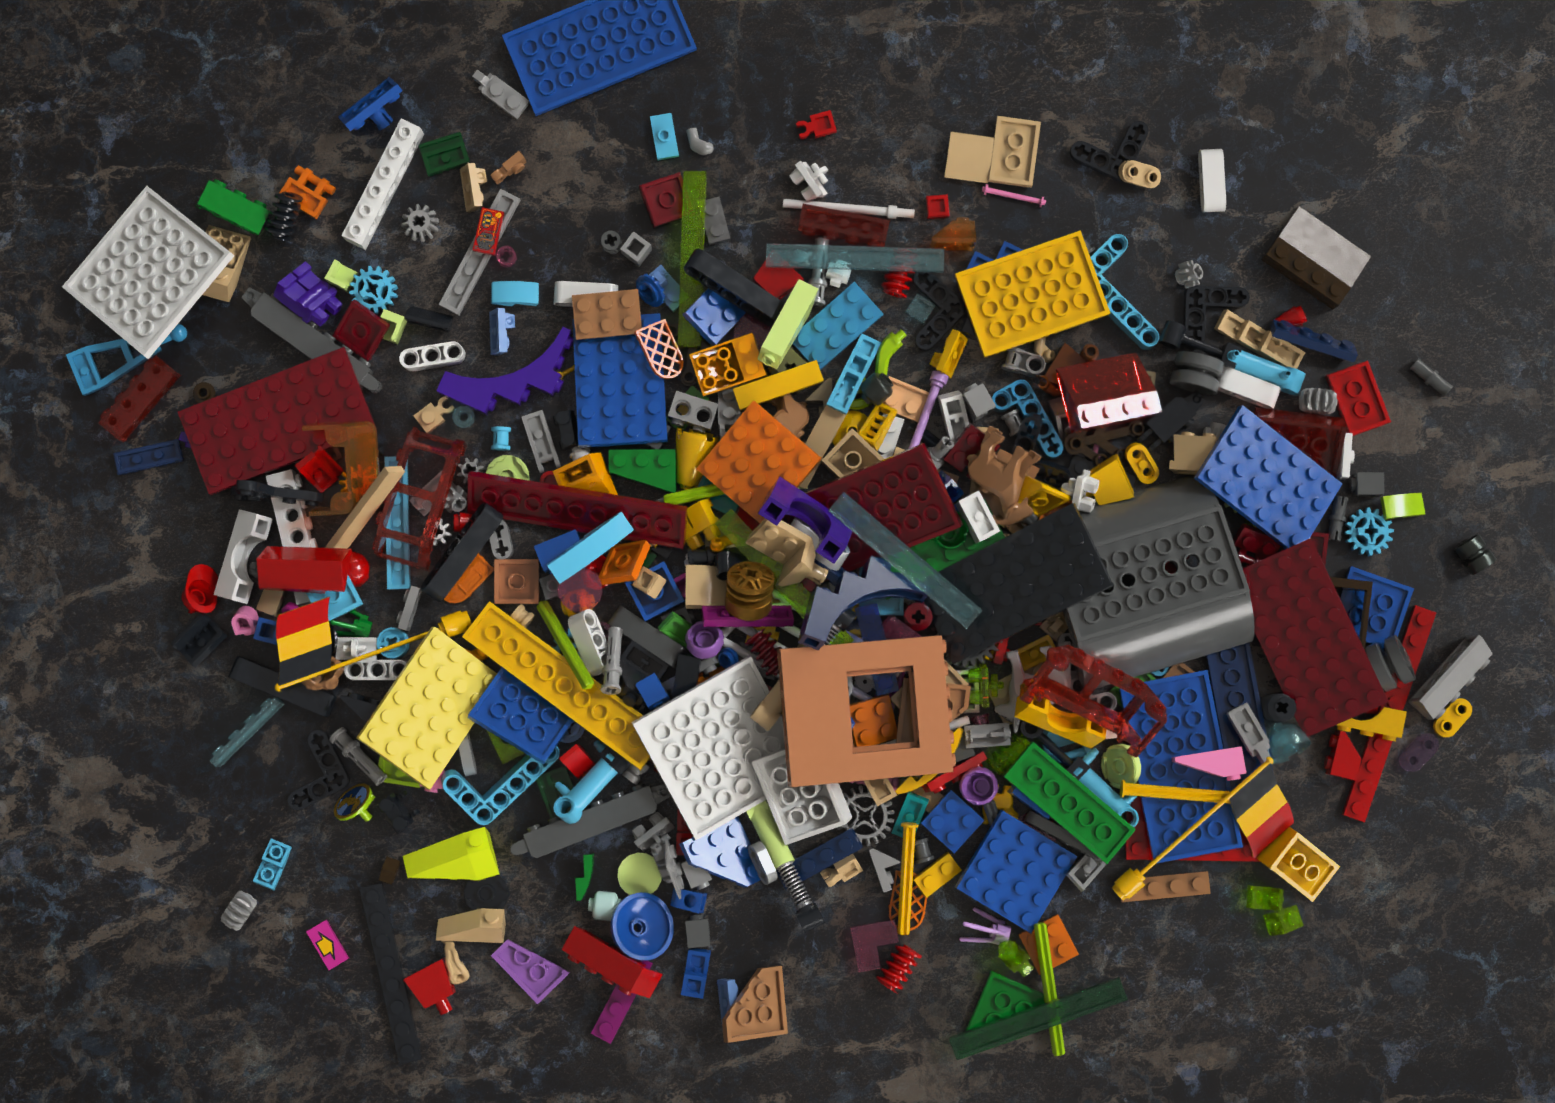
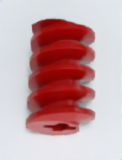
[881,249,918,298]
[876,944,922,994]

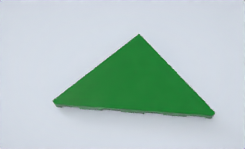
[957,971,1071,1053]

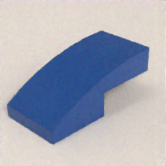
[681,948,711,999]

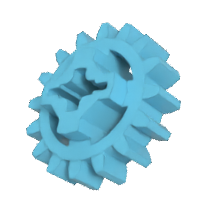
[349,266,398,314]
[1343,507,1394,556]

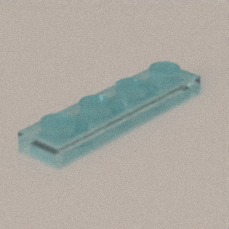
[210,697,284,767]

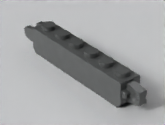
[242,287,383,394]
[510,783,671,858]

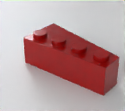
[562,926,663,998]

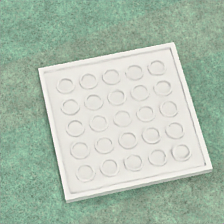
[62,186,234,359]
[632,656,785,840]

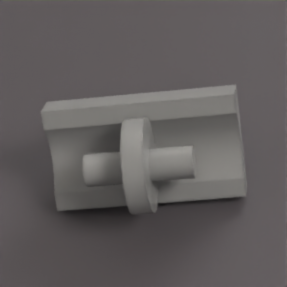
[632,812,675,852]

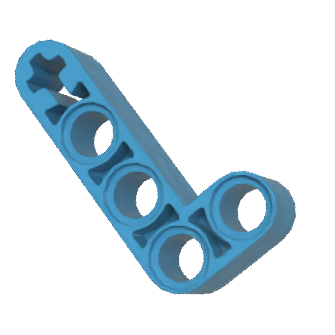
[992,380,1063,460]

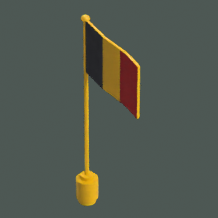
[275,597,472,692]
[1112,757,1294,901]

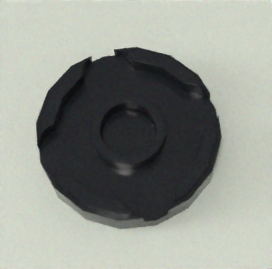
[464,875,509,911]

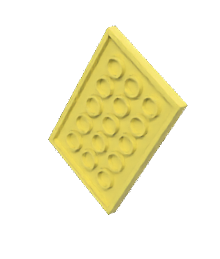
[356,627,497,790]

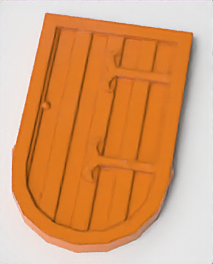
[444,553,494,604]

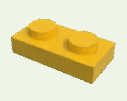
[913,852,962,898]

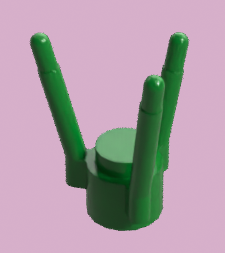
[330,610,373,637]

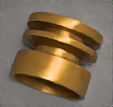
[725,561,774,621]

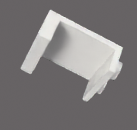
[955,491,1000,544]

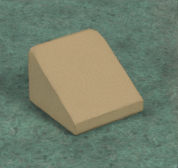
[632,566,666,599]

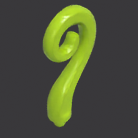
[835,329,907,410]

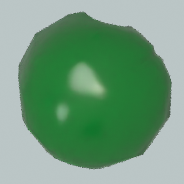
[935,517,969,549]

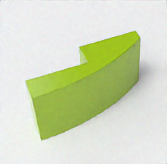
[1380,493,1425,520]

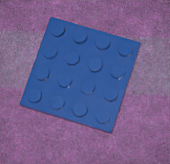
[468,667,574,765]
[955,810,1077,933]

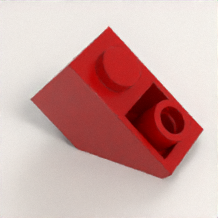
[1324,730,1361,781]

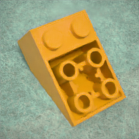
[689,333,768,397]
[553,452,618,495]

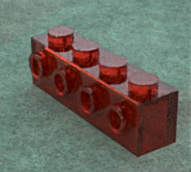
[798,204,890,249]
[98,356,181,442]

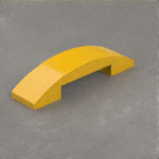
[895,727,963,794]

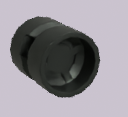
[1454,534,1497,575]

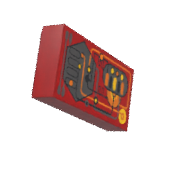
[473,207,505,256]

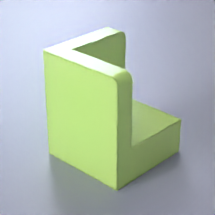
[324,260,358,293]
[381,309,407,345]

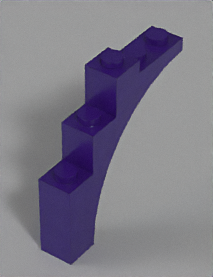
[436,327,574,415]

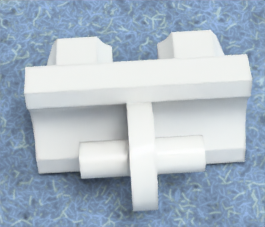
[789,161,828,201]
[1061,469,1100,513]
[336,637,377,660]

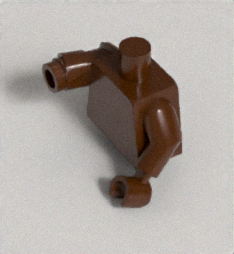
[1032,343,1099,397]

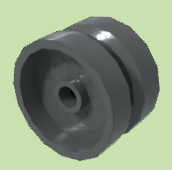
[1169,351,1225,395]
[1365,634,1416,692]

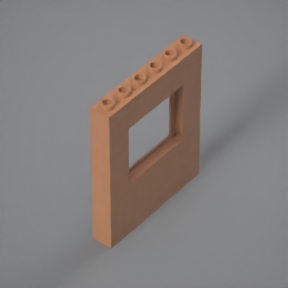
[777,635,956,787]

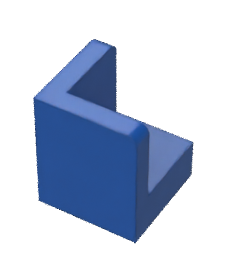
[636,673,670,710]

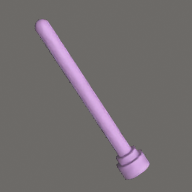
[908,371,949,449]

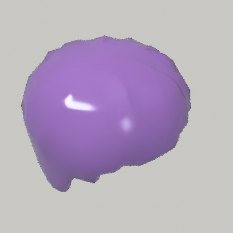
[685,621,724,659]
[960,766,999,806]

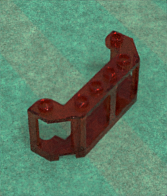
[372,427,467,571]
[1020,645,1167,758]

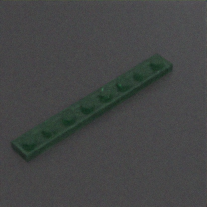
[949,977,1128,1060]

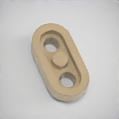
[1118,160,1161,188]

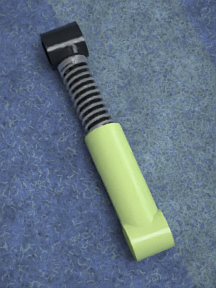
[746,800,825,933]

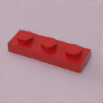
[922,751,987,794]

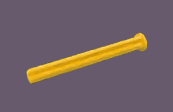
[1120,780,1231,804]
[897,822,919,935]

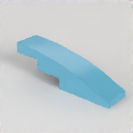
[826,333,881,414]
[547,511,634,584]

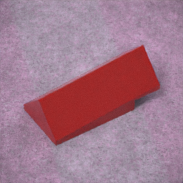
[256,546,352,594]

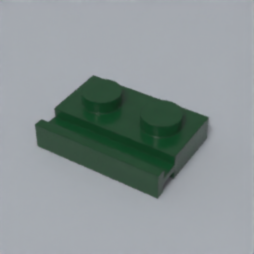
[419,132,470,176]
[536,766,574,819]

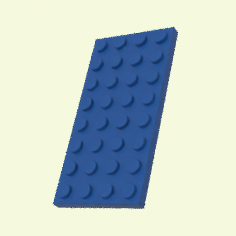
[502,0,697,116]
[1119,670,1243,864]

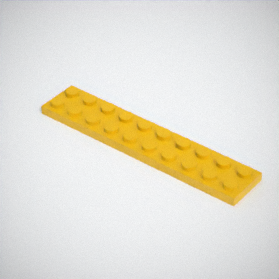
[462,601,650,771]

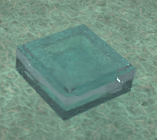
[905,293,936,325]

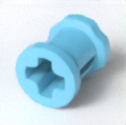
[491,426,511,451]

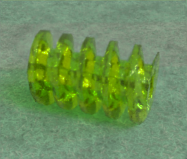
[985,732,1030,778]

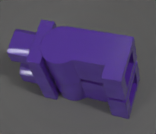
[273,261,343,327]

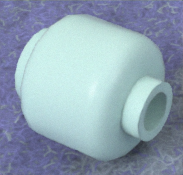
[588,891,621,922]

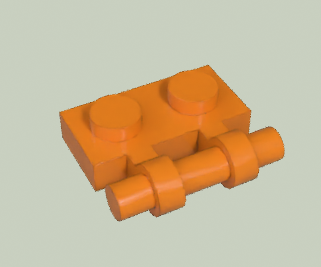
[279,165,336,219]

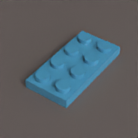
[792,281,884,371]

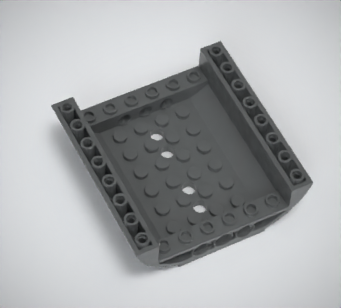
[1033,475,1255,692]

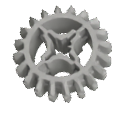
[837,786,894,846]

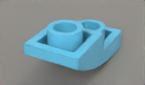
[491,281,539,307]
[253,839,292,891]

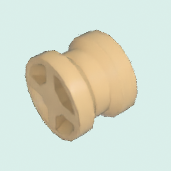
[510,604,535,628]

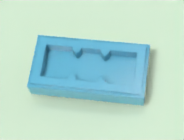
[650,113,679,161]

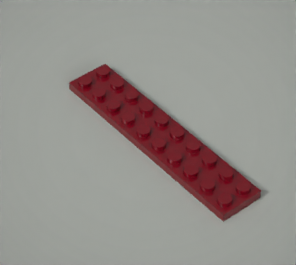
[467,471,688,549]

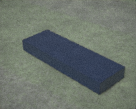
[113,439,184,475]

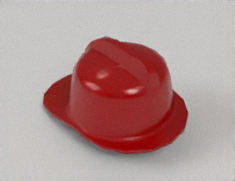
[181,564,218,614]

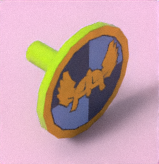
[333,783,375,822]

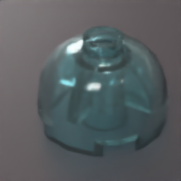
[1267,722,1311,764]

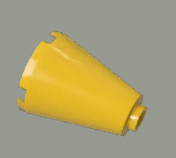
[676,427,720,490]

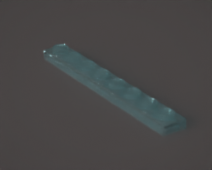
[766,243,944,273]
[828,492,982,629]

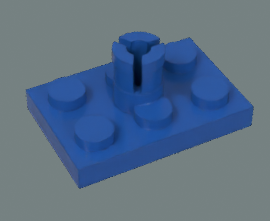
[338,77,402,131]

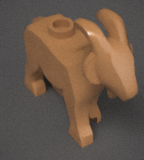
[738,394,810,439]
[967,426,1042,526]

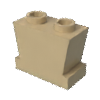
[1169,432,1218,475]

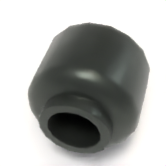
[860,373,893,405]

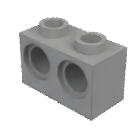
[668,391,719,434]

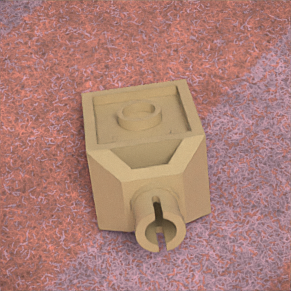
[745,519,828,587]

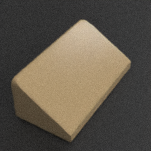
[256,590,287,617]

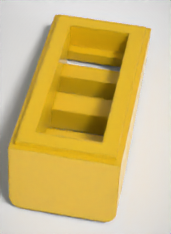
[858,403,898,451]

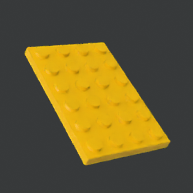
[955,230,1110,358]

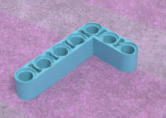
[1090,234,1159,350]
[441,746,560,825]

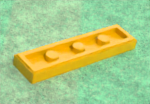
[733,360,824,411]

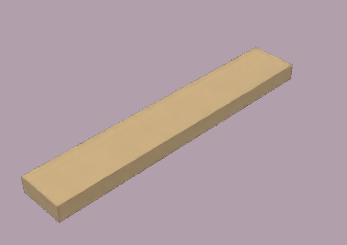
[325,466,405,549]

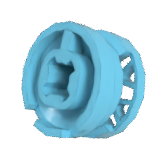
[376,627,410,659]

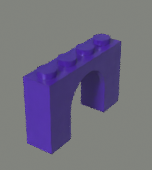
[758,476,855,564]

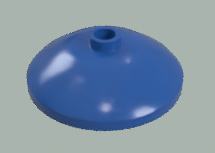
[611,892,674,961]

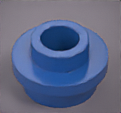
[718,647,739,669]

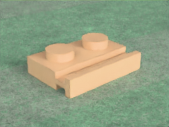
[883,376,929,423]

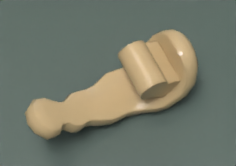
[441,941,469,984]

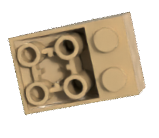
[202,225,251,302]

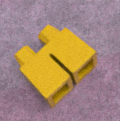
[685,498,721,550]

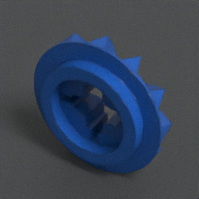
[636,273,666,307]

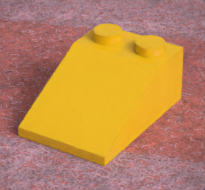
[1257,827,1340,902]

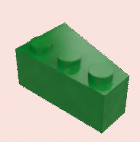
[195,179,270,236]
[609,449,677,493]

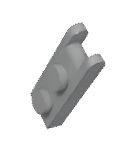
[522,410,561,473]

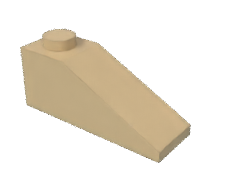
[436,908,506,943]

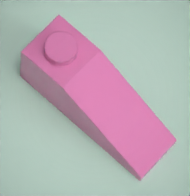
[1171,746,1246,781]

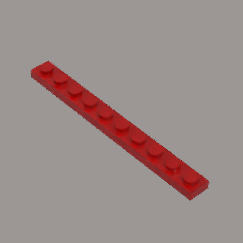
[1342,605,1436,822]

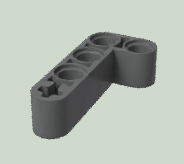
[607,605,691,669]

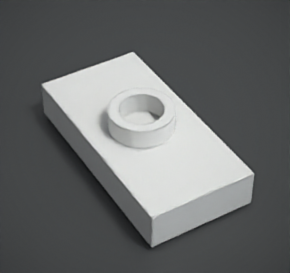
[1336,433,1355,480]

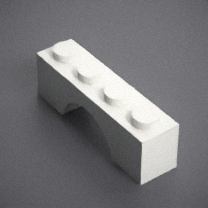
[213,509,273,604]

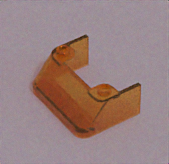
[302,421,380,516]

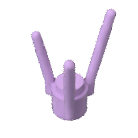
[959,907,1011,945]

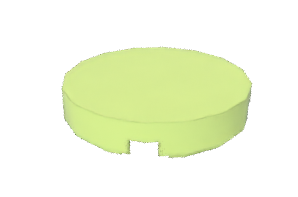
[486,455,530,481]
[1101,744,1141,789]
[617,852,662,895]

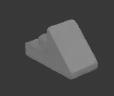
[868,848,901,893]
[1066,854,1106,892]

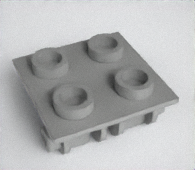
[651,837,684,899]

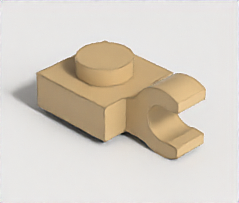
[820,854,863,887]

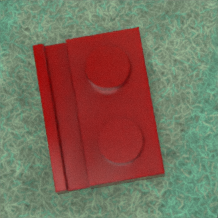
[295,445,346,493]

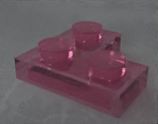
[851,919,899,972]

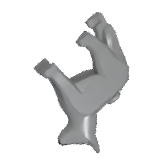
[994,641,1073,733]

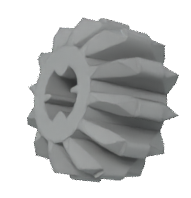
[401,204,439,242]
[1299,388,1338,414]
[221,891,257,931]

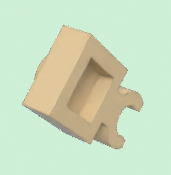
[414,396,455,434]

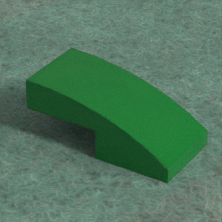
[575,854,594,901]

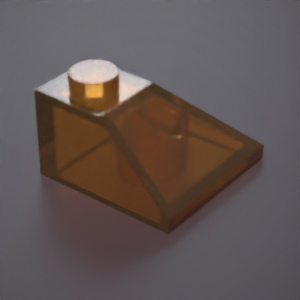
[929,217,976,251]

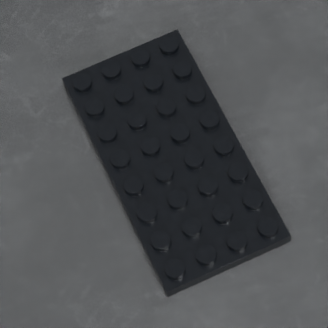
[923,503,1114,664]

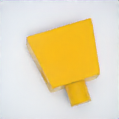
[1086,454,1134,505]

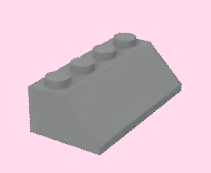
[1408,635,1493,720]

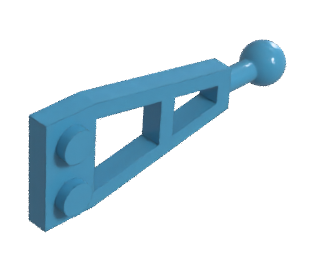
[66,324,187,396]

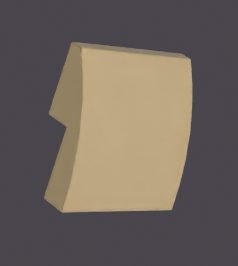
[944,132,994,183]
[685,565,727,609]

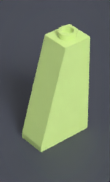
[757,279,818,369]

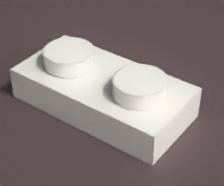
[877,413,904,459]

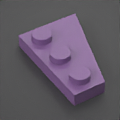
[491,939,570,1004]

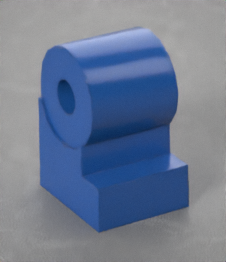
[670,888,707,914]

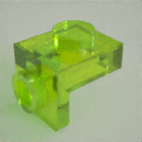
[1246,885,1284,911]
[1263,905,1304,936]

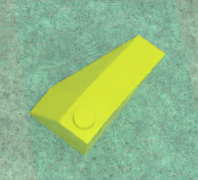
[403,827,500,881]

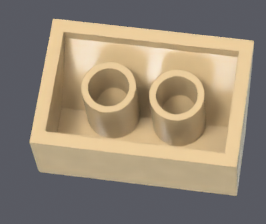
[821,428,884,479]

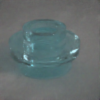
[452,406,475,428]

